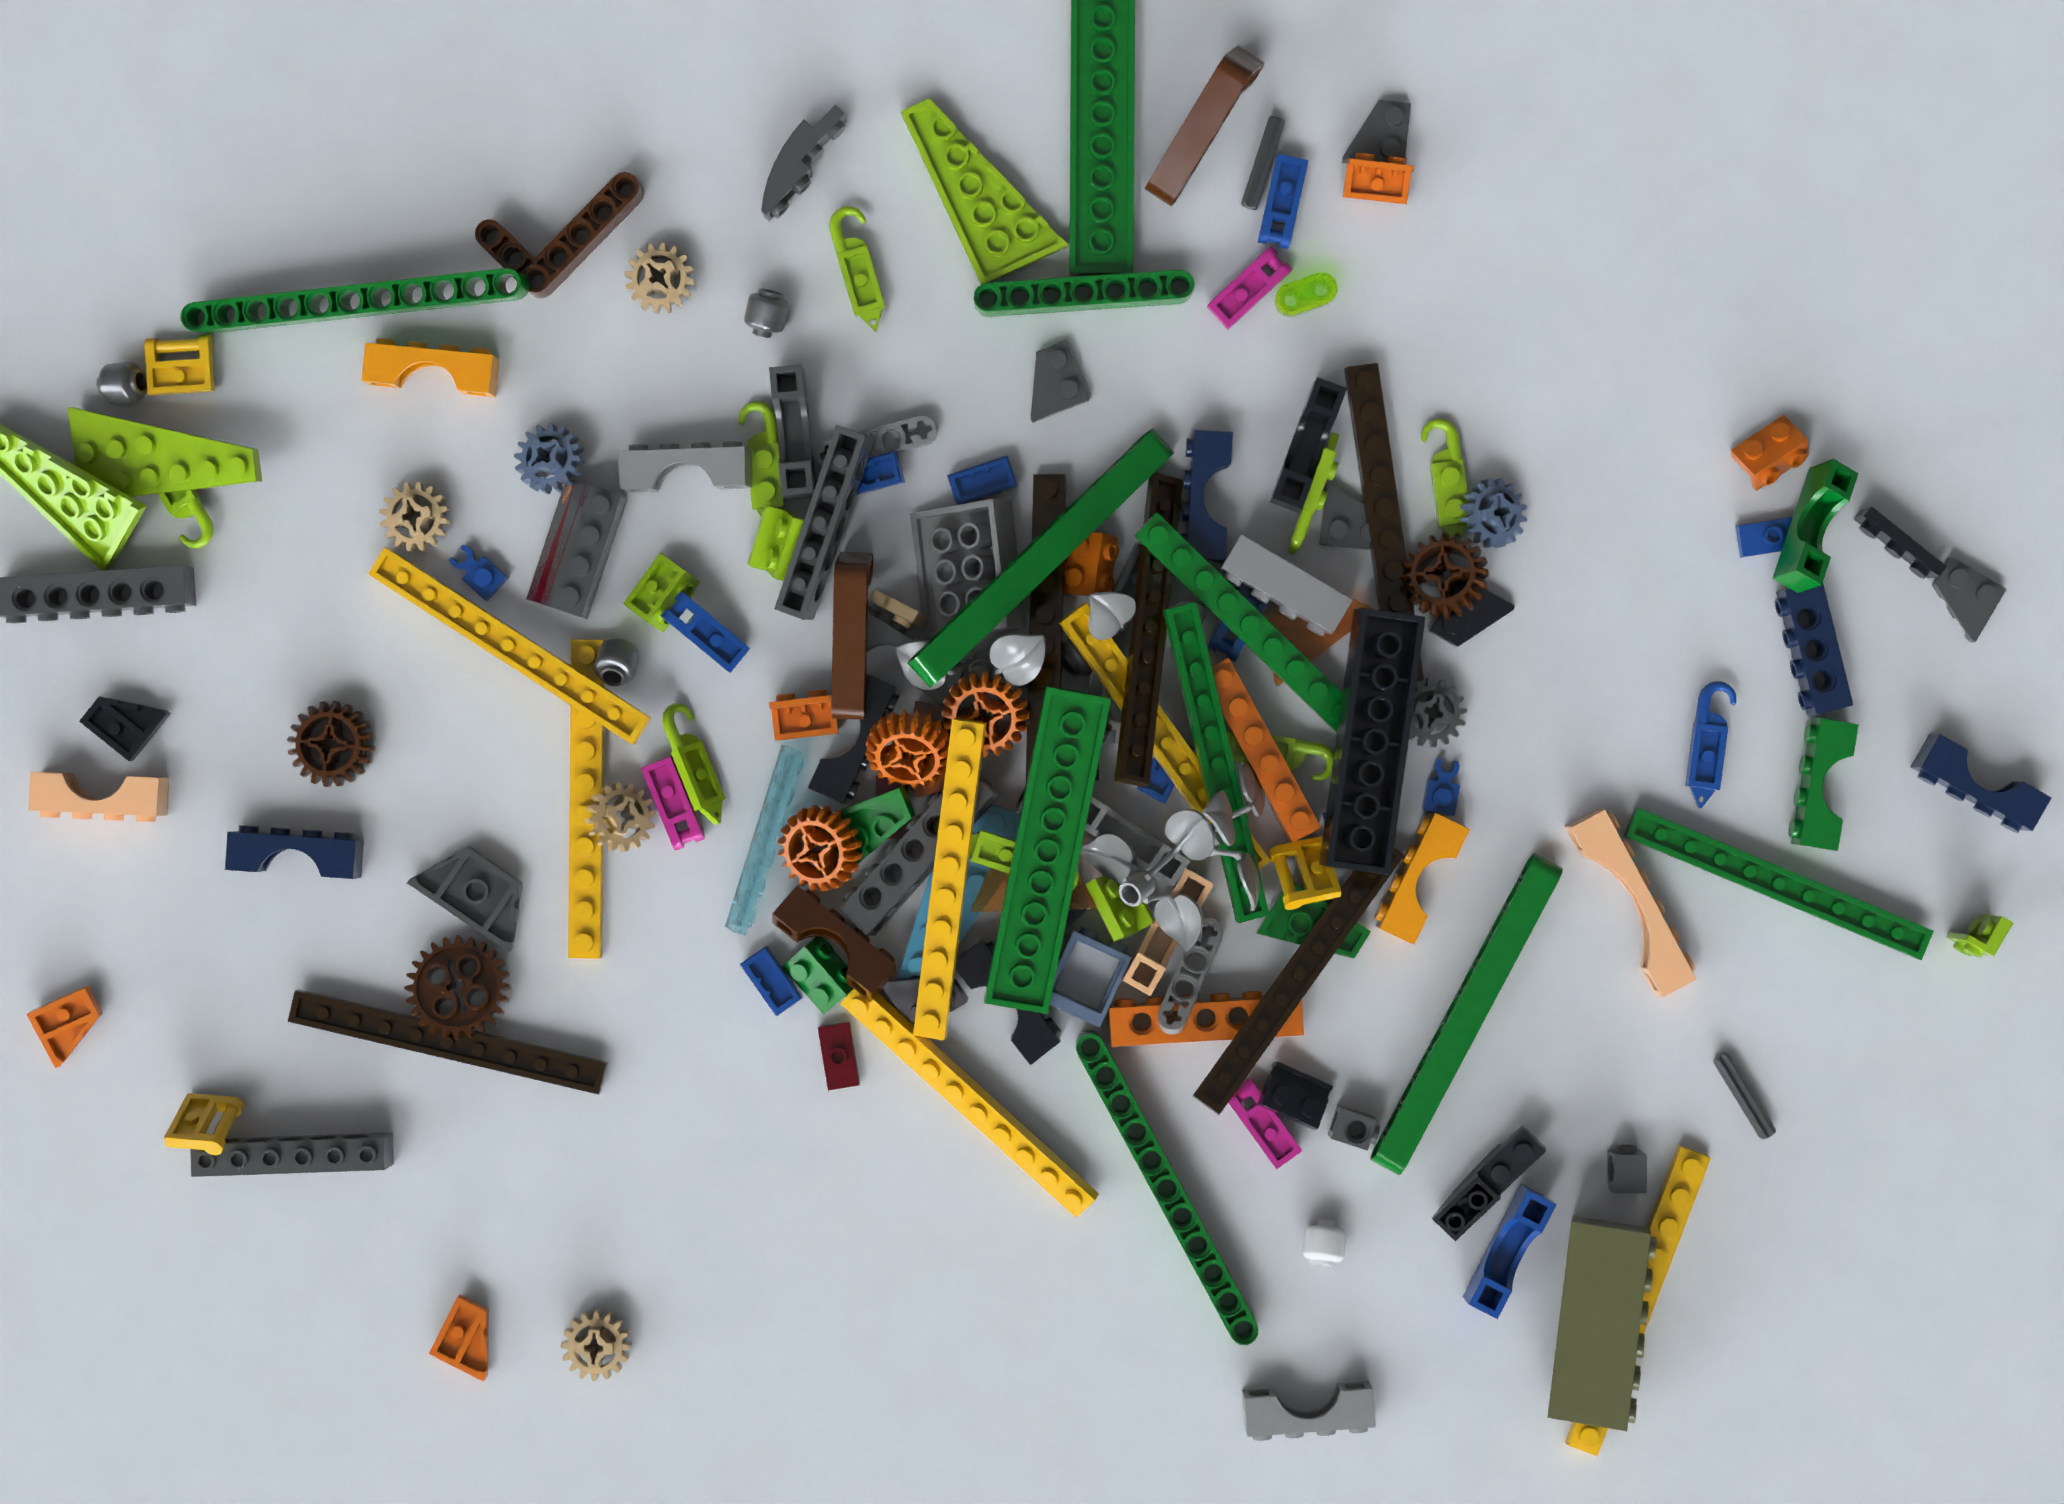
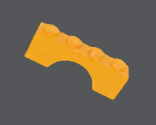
[361,338,499,397]
[1374,812,1470,945]

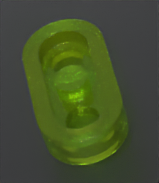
[1274,272,1338,317]

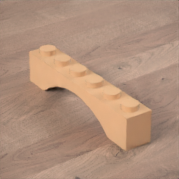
[1565,809,1697,998]

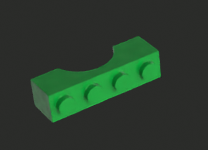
[1772,458,1859,593]
[1788,718,1859,851]

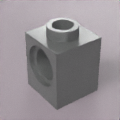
[1328,1104,1380,1151]
[1607,1145,1647,1193]

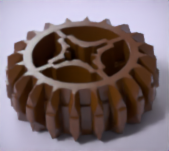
[1402,532,1490,619]
[287,701,376,787]

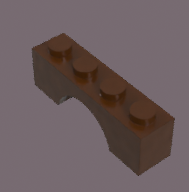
[772,885,896,1002]

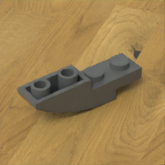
[761,104,847,221]

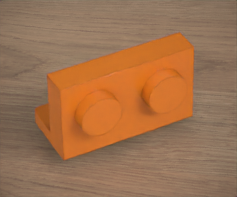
[1342,153,1414,204]
[1731,415,1809,491]
[1064,532,1119,597]
[769,690,839,741]

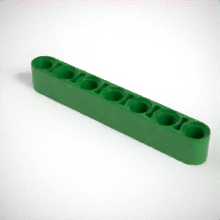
[973,270,1195,317]

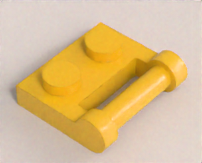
[144,334,215,396]
[1268,836,1341,910]
[164,1093,245,1155]

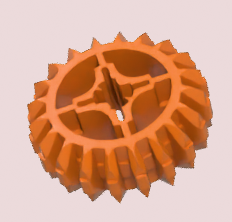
[942,670,1030,758]
[866,709,950,790]
[777,805,863,892]

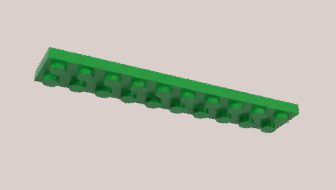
[1069,0,1135,275]
[984,685,1111,1014]

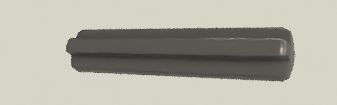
[1241,116,1285,210]
[1713,1052,1776,1140]

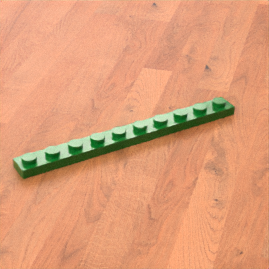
[1133,512,1342,733]
[1163,602,1270,923]
[1623,807,1934,960]

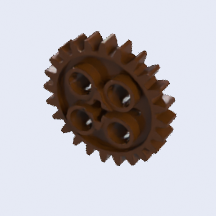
[404,935,512,1040]

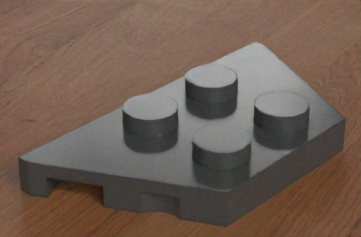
[407,846,522,952]

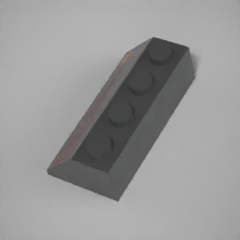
[526,480,627,619]

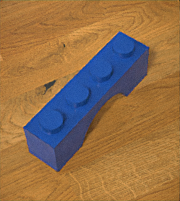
[1462,1184,1557,1319]

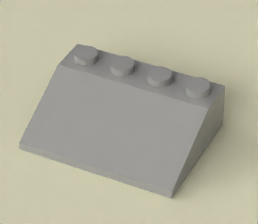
[910,499,1026,640]

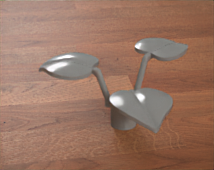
[1088,592,1206,698]
[896,634,1045,753]
[1202,763,1264,911]
[1080,809,1215,952]

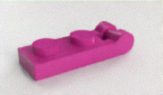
[1207,246,1293,330]
[641,756,705,851]
[1228,1077,1302,1170]

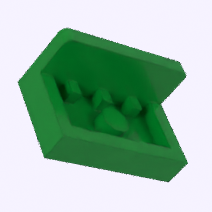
[782,937,853,1015]

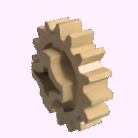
[624,243,695,314]
[379,482,451,552]
[585,782,656,852]
[560,1309,632,1381]

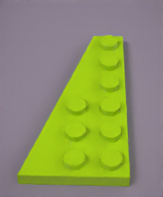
[901,98,1068,285]
[68,407,262,497]
[0,424,147,571]

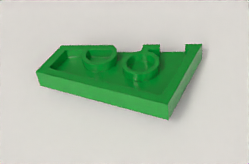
[823,786,916,864]
[1255,881,1371,959]

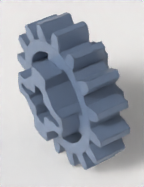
[514,423,585,494]
[1460,478,1527,548]

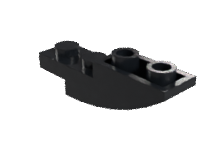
[1432,1125,1546,1241]

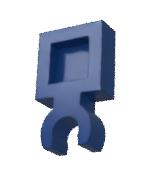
[449,545,509,601]
[1421,758,1460,816]

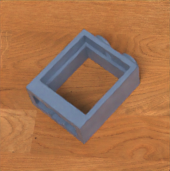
[1050,927,1132,1027]

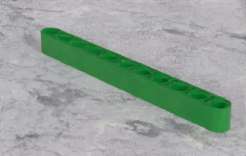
[180,268,530,334]
[907,428,1174,687]
[1370,853,1563,1175]
[1076,1030,1259,1345]

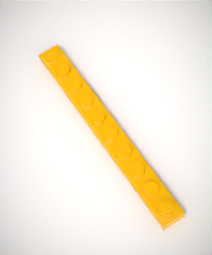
[368,547,652,745]
[1058,603,1270,870]
[568,639,605,959]
[913,718,986,1040]
[840,989,1099,1218]
[1565,1145,1711,1456]

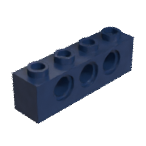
[1775,583,1853,715]

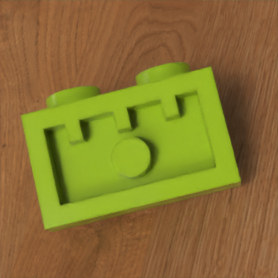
[748,505,804,581]
[623,553,700,632]
[1085,876,1155,942]
[1947,914,2013,958]

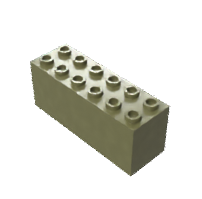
[1547,1216,1657,1431]

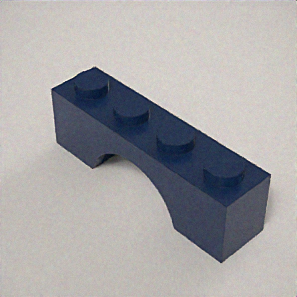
[1181,430,1233,563]
[1911,734,2052,833]
[225,825,364,879]

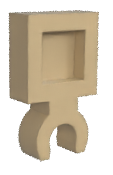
[869,589,927,629]

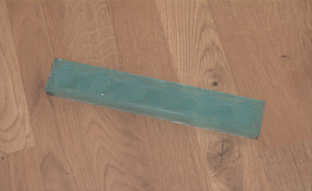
[725,744,804,935]

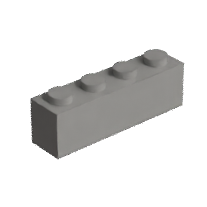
[1220,534,1353,637]

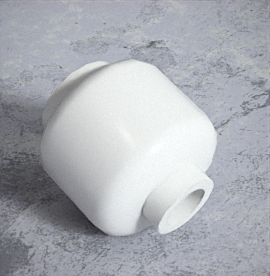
[1303,1219,1346,1268]

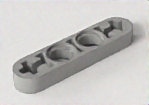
[815,416,937,466]
[1157,917,1223,1035]

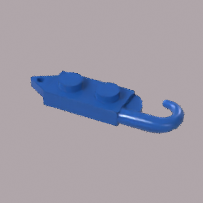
[1685,681,1736,808]

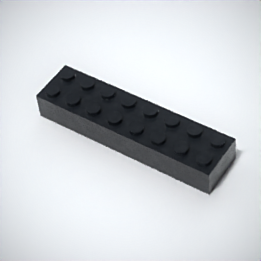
[1319,608,1426,875]

